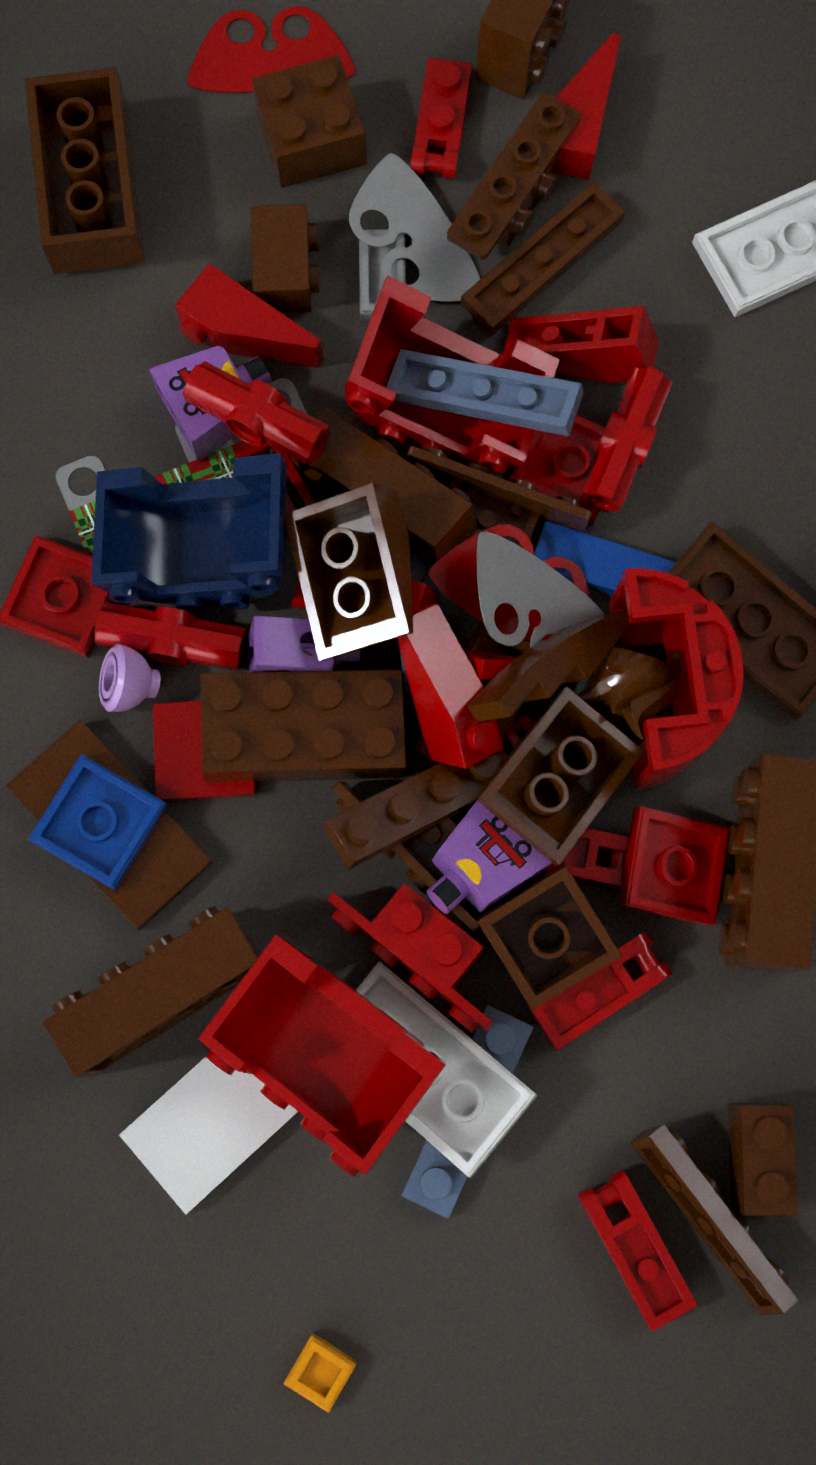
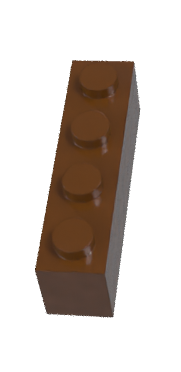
[291,407,477,565]

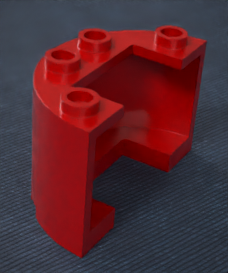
[345,275,560,474]
[609,568,744,791]
[198,934,446,1177]

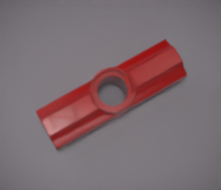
[183,361,330,466]
[581,367,673,513]
[95,602,248,672]

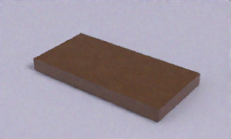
[667,521,816,720]
[6,719,214,931]

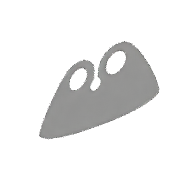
[349,153,480,302]
[477,532,604,647]

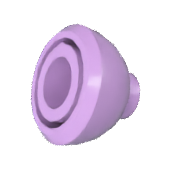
[99,644,161,712]

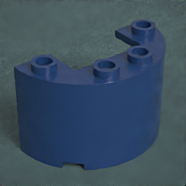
[91,453,287,613]

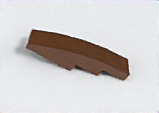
[466,609,631,721]

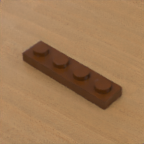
[460,181,626,336]
[322,752,504,870]
[630,1124,798,1315]

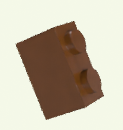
[251,204,320,312]
[728,1103,798,1216]

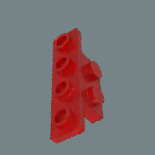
[327,883,493,1033]

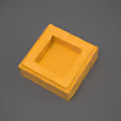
[283,1332,357,1413]

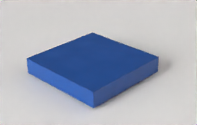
[28,754,168,891]

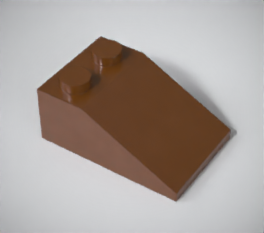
[284,483,413,661]
[477,687,644,866]

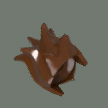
[576,638,681,744]

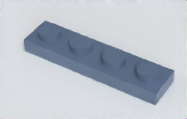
[386,349,584,436]
[401,1005,533,1219]

